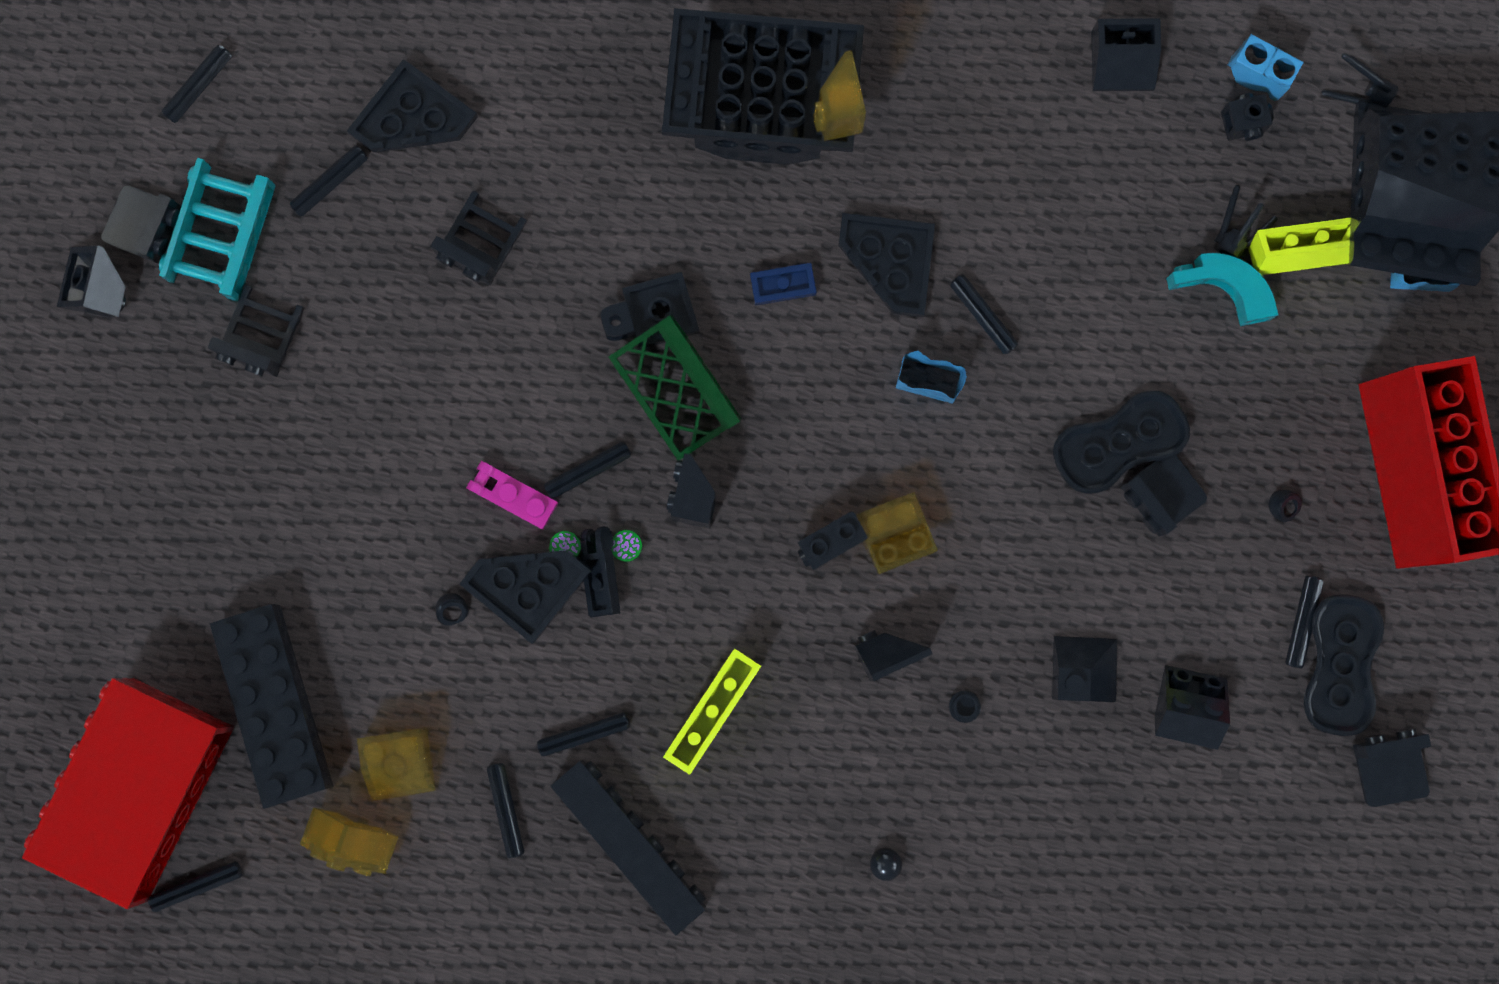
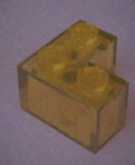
[300,807,398,876]

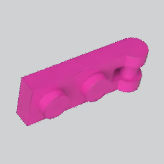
[466,461,558,530]

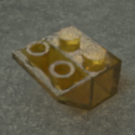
[856,492,938,575]

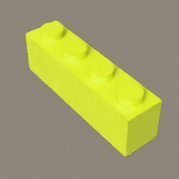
[1248,218,1351,275]
[663,648,761,775]

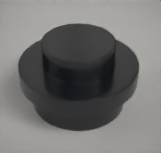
[949,691,981,723]

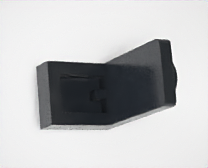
[797,512,868,570]

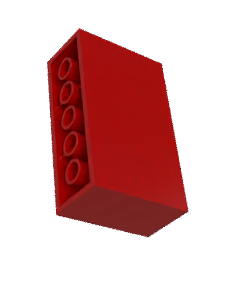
[1358,356,1499,569]
[22,678,235,909]

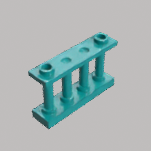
[159,158,276,301]

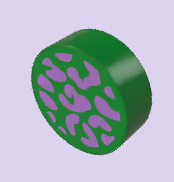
[611,530,642,562]
[549,531,581,557]

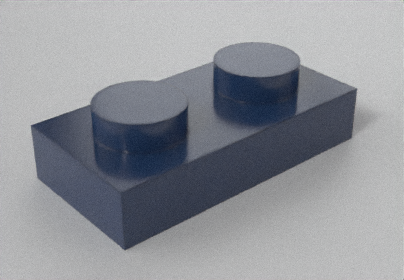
[750,263,817,306]

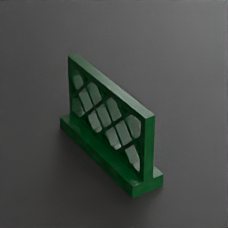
[608,314,741,460]

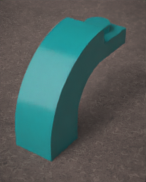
[1166,253,1278,326]

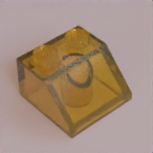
[813,50,866,141]
[357,728,436,801]

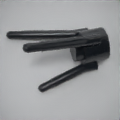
[1322,53,1399,108]
[1214,185,1278,259]

